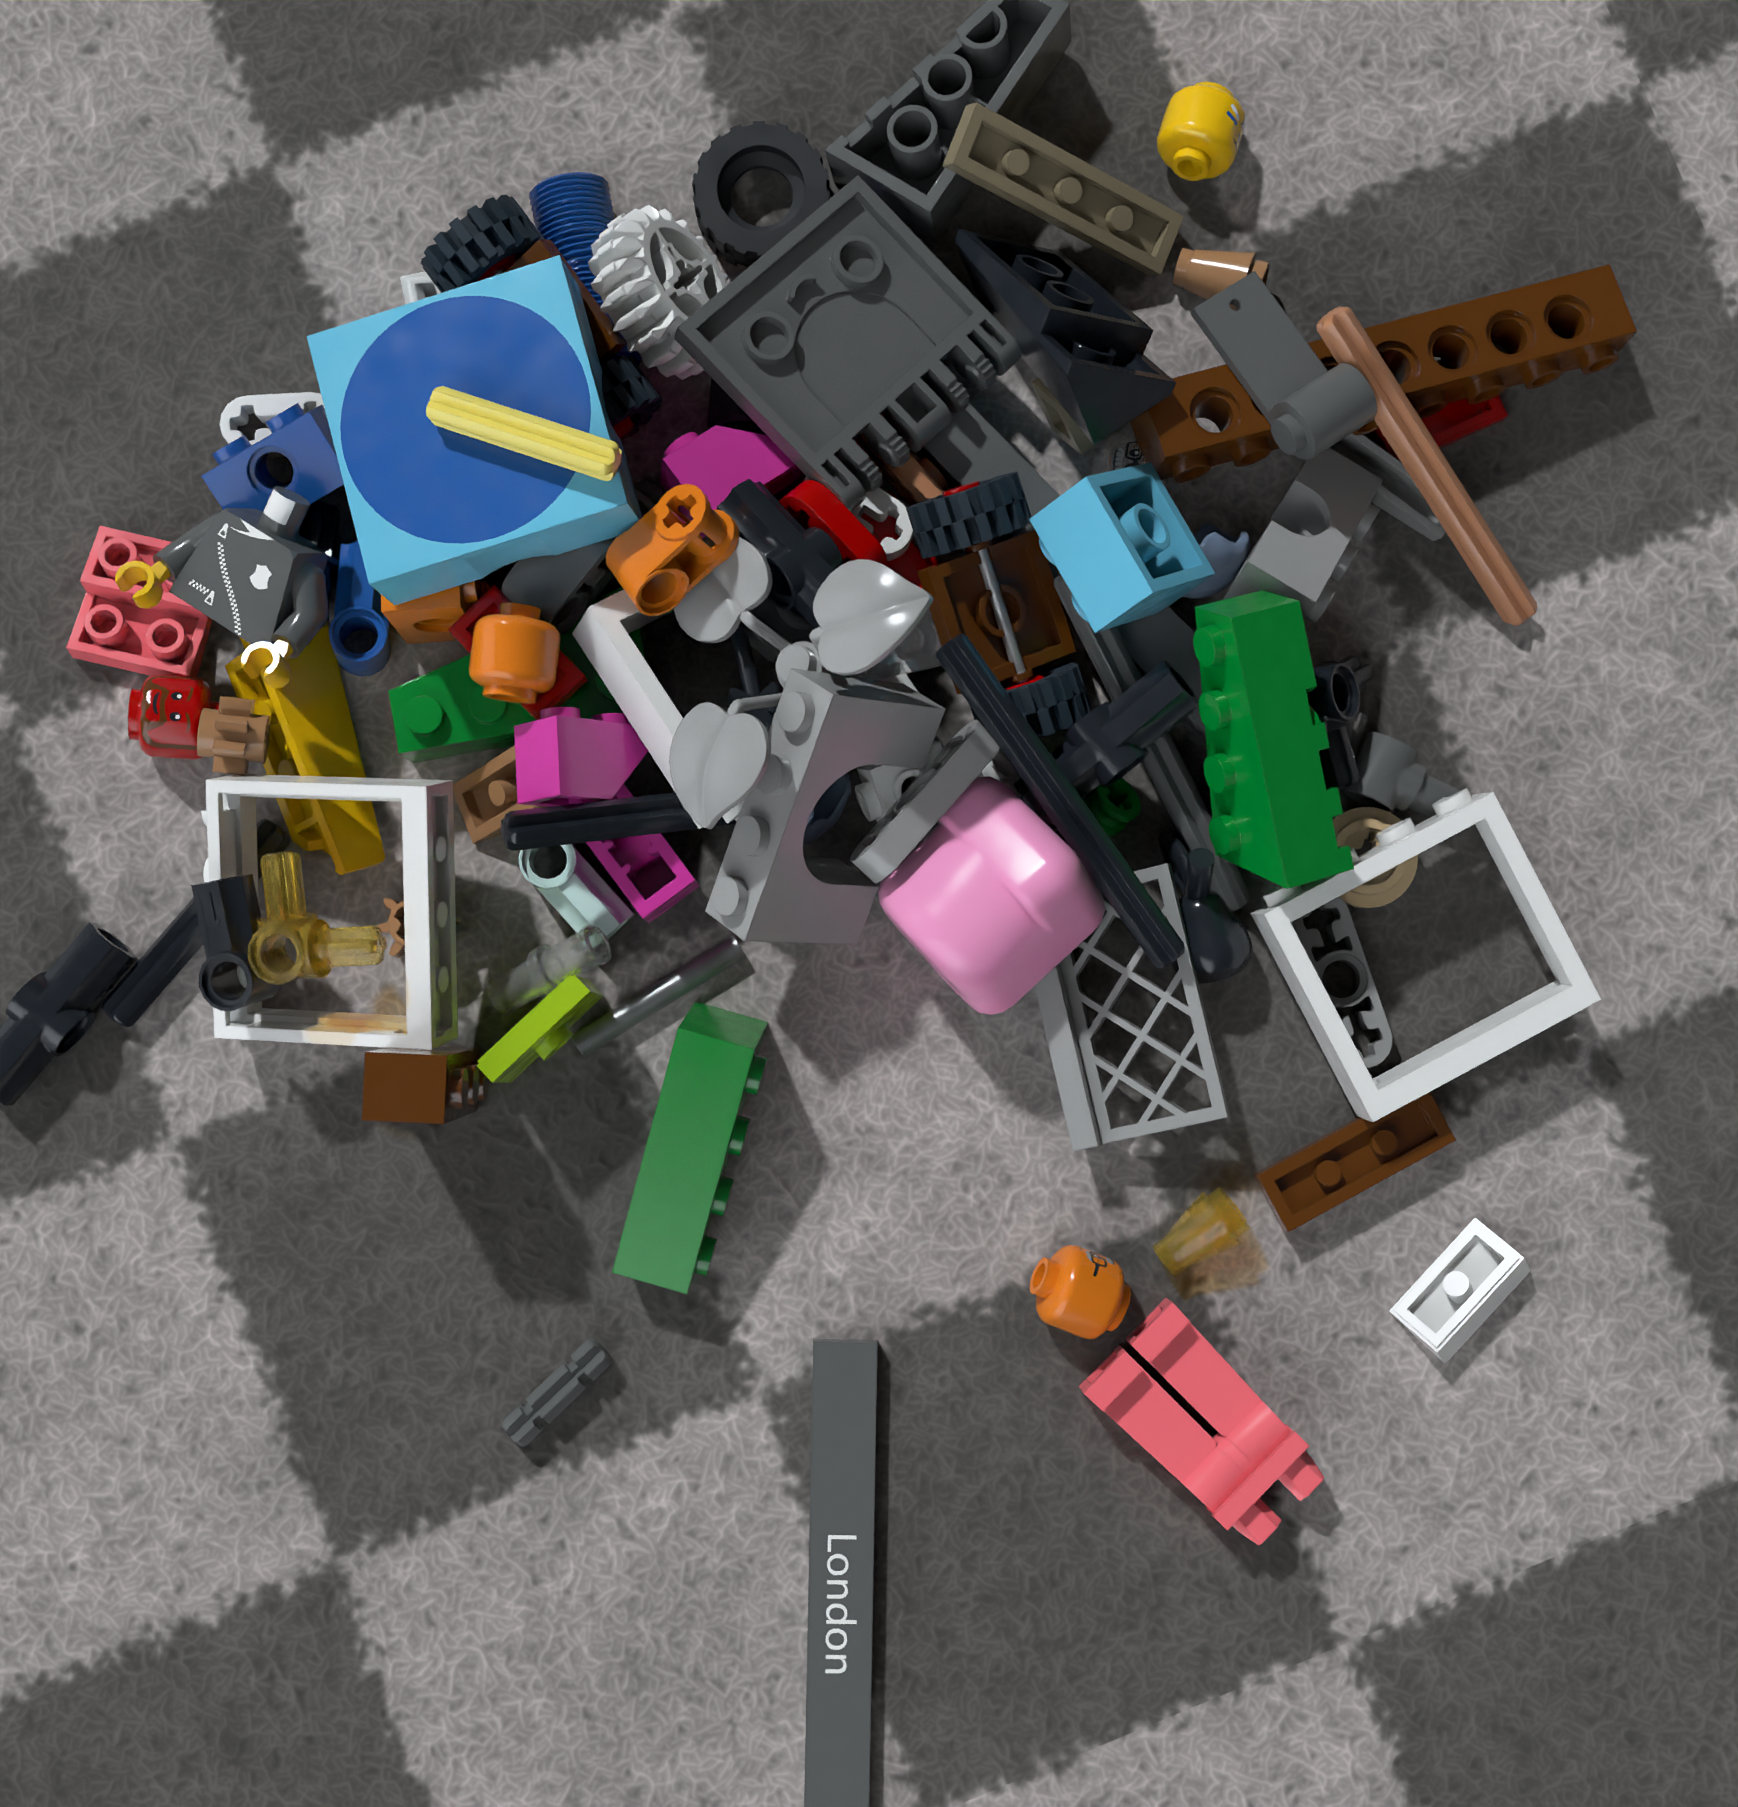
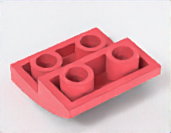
[66,526,212,678]

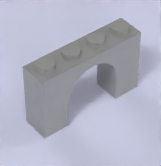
[705,668,945,944]

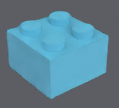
[1029,463,1216,633]

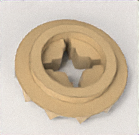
[1333,807,1418,908]

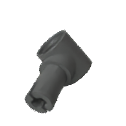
[1340,732,1472,818]

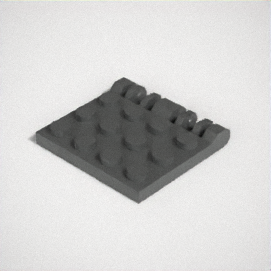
[674,175,1022,512]

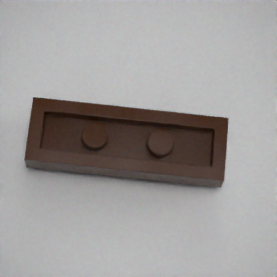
[1253,1092,1456,1232]

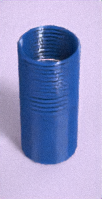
[529,172,642,369]

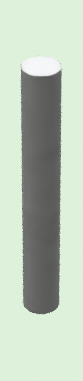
[572,935,747,1057]

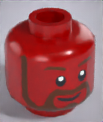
[128,675,220,760]

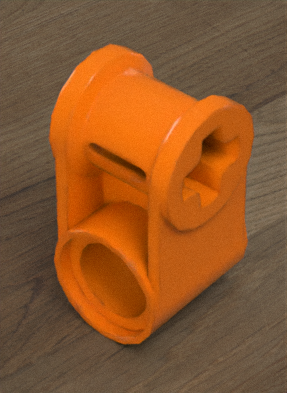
[606,484,739,616]

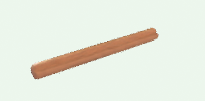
[1316,306,1537,626]

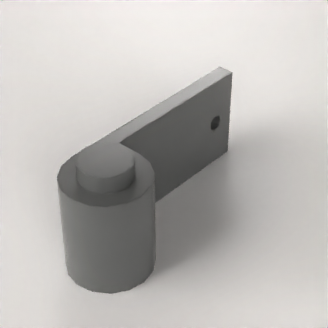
[1190,271,1377,460]

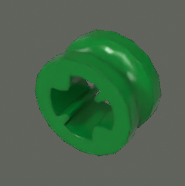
[1084,778,1141,836]

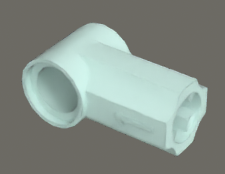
[518,844,635,951]

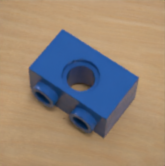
[201,403,344,512]

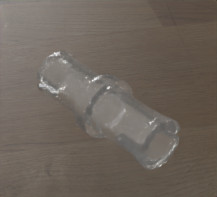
[487,925,611,1015]

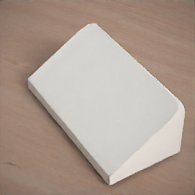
[1389,1218,1530,1363]

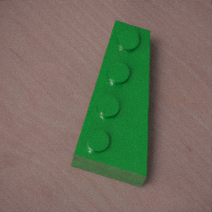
[388,587,651,763]
[1193,590,1354,889]

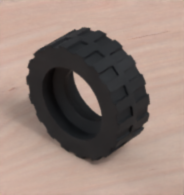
[692,121,830,268]

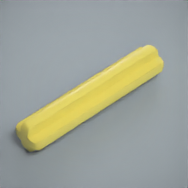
[426,386,622,481]

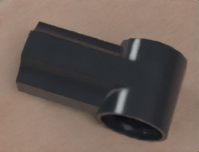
[191,874,284,1011]

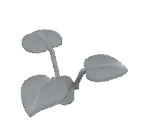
[669,536,934,829]

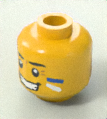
[1157,82,1245,181]

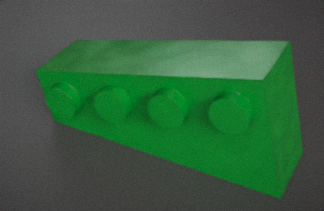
[612,1001,768,1294]

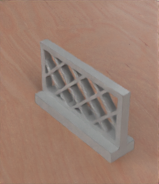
[1035,863,1230,1152]

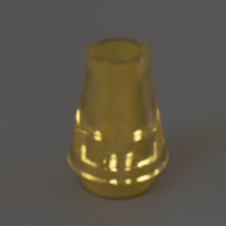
[1152,1187,1251,1277]

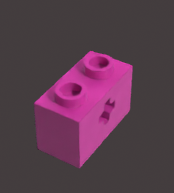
[586,784,700,924]

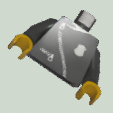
[115,486,329,688]

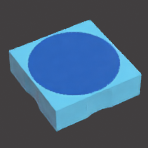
[307,255,642,605]

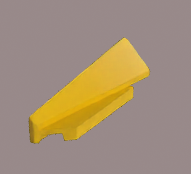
[225,625,385,875]

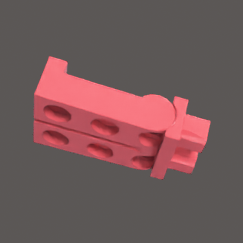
[1079,1298,1324,1545]

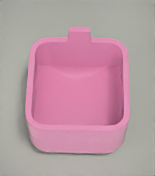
[878,776,1105,1015]

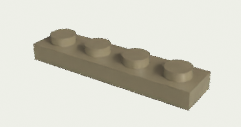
[942,102,1184,276]

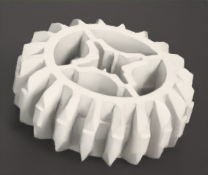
[588,205,729,380]

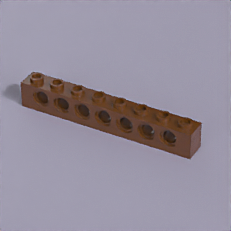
[1130,264,1637,483]

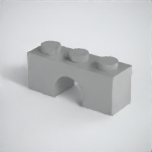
[1223,448,1383,624]

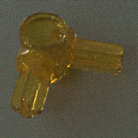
[248,851,387,985]

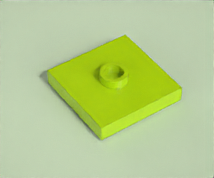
[477,974,604,1083]

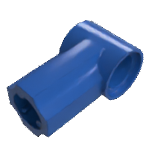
[329,541,391,677]

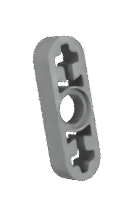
[850,719,1000,883]
[1290,897,1392,1068]

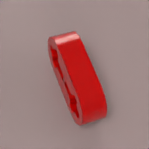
[779,480,888,567]

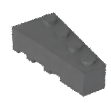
[825,0,1072,243]

